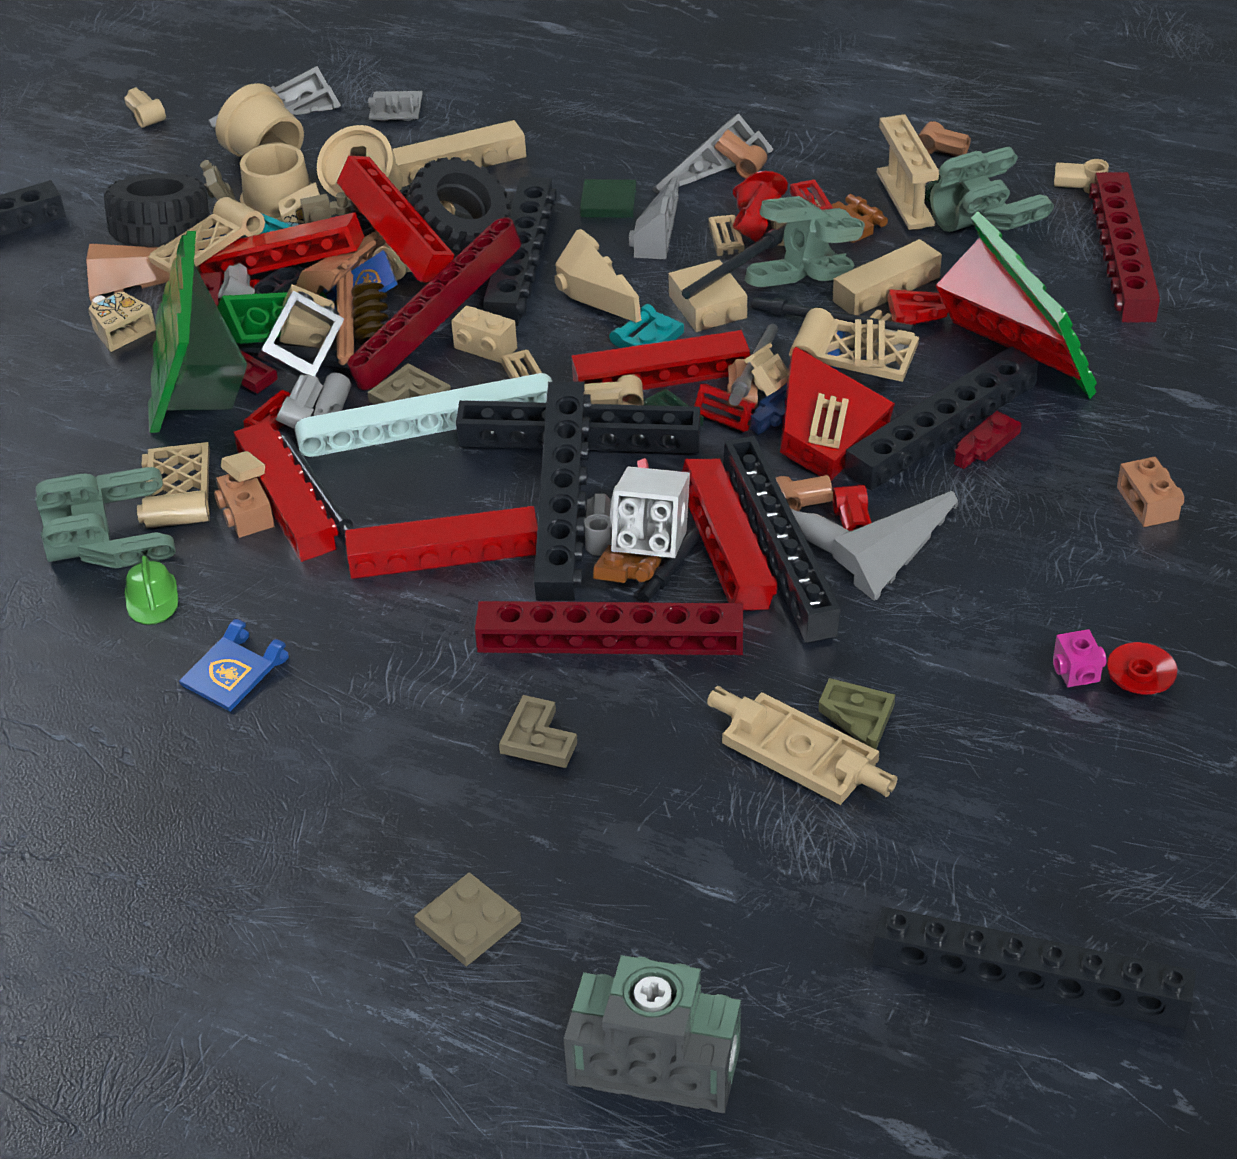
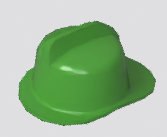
[125,556,178,624]

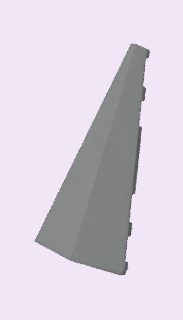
[209,66,341,128]
[652,113,774,194]
[833,491,958,601]

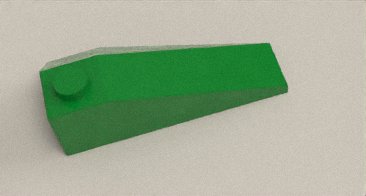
[212,291,327,343]

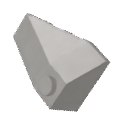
[629,176,679,259]

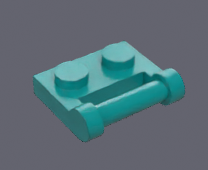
[609,304,684,348]

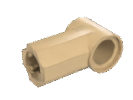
[124,88,166,128]
[1054,159,1109,193]
[585,375,644,405]

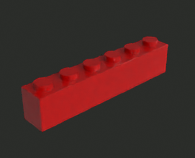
[336,156,454,283]
[199,212,364,281]
[572,330,750,390]
[234,420,338,562]
[682,459,777,610]
[345,506,538,579]

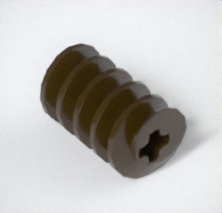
[351,282,389,345]

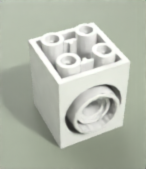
[610,466,690,558]

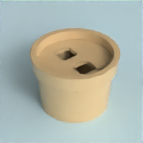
[216,83,304,157]
[317,125,402,212]
[240,143,312,218]

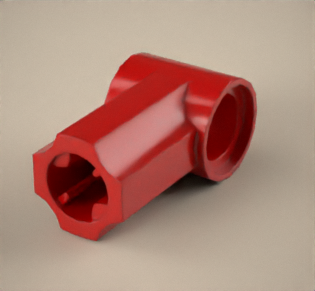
[732,183,782,242]
[832,485,872,531]

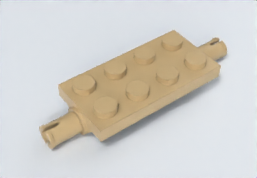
[707,686,897,805]

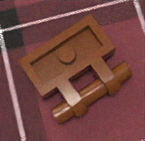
[831,194,888,243]
[593,545,662,583]

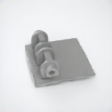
[368,91,423,121]

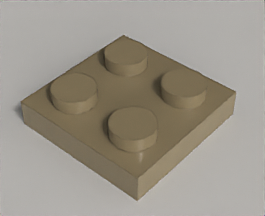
[414,872,521,967]

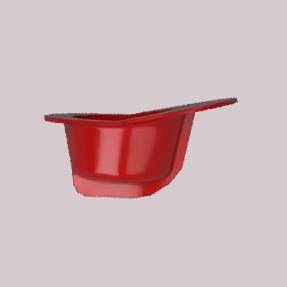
[733,171,788,211]

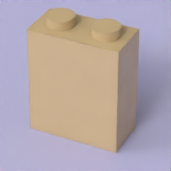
[668,259,747,332]

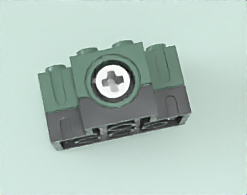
[564,955,741,1114]

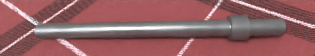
[729,324,778,406]

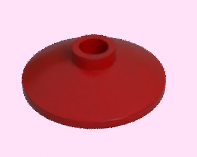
[1107,642,1177,694]

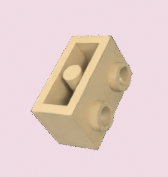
[451,305,517,363]

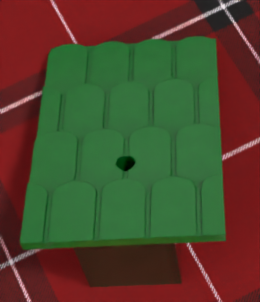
[148,231,247,433]

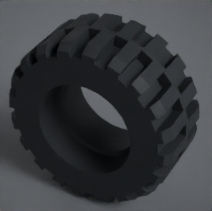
[405,157,511,260]
[104,172,209,247]

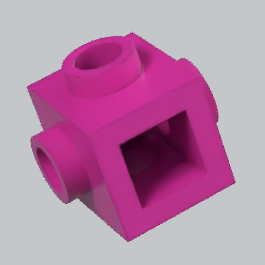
[1053,629,1106,687]

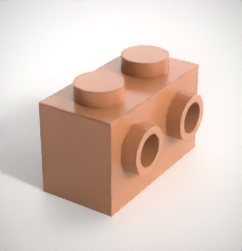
[1117,457,1184,527]
[214,474,275,538]

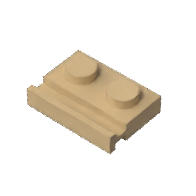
[744,342,788,396]

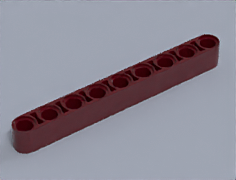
[347,217,521,390]

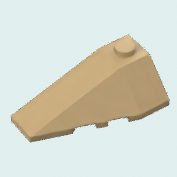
[555,229,641,322]

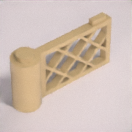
[148,197,265,273]
[789,308,919,382]
[137,442,210,528]

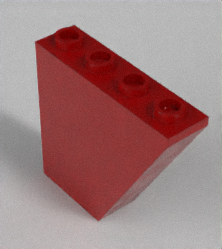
[780,347,895,481]

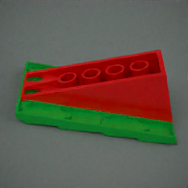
[935,211,1097,399]

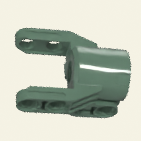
[930,147,1054,232]
[744,196,865,287]
[35,467,176,569]

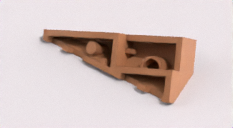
[296,231,386,295]
[86,244,202,301]

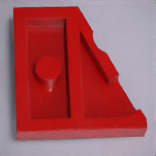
[887,289,948,325]

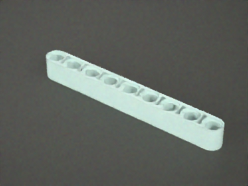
[295,373,552,457]

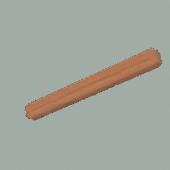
[337,269,354,365]

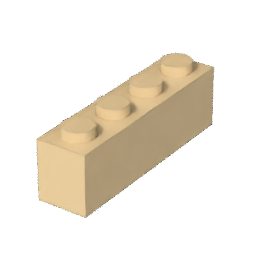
[833,239,942,315]

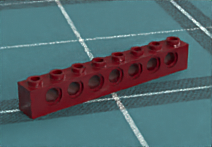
[1089,172,1160,322]
[475,601,743,655]

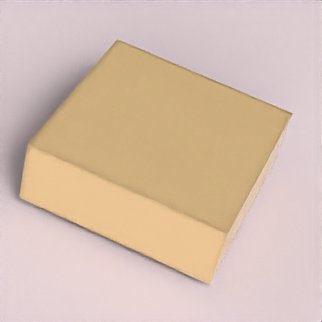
[221,451,265,482]

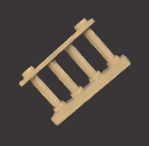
[877,114,939,230]

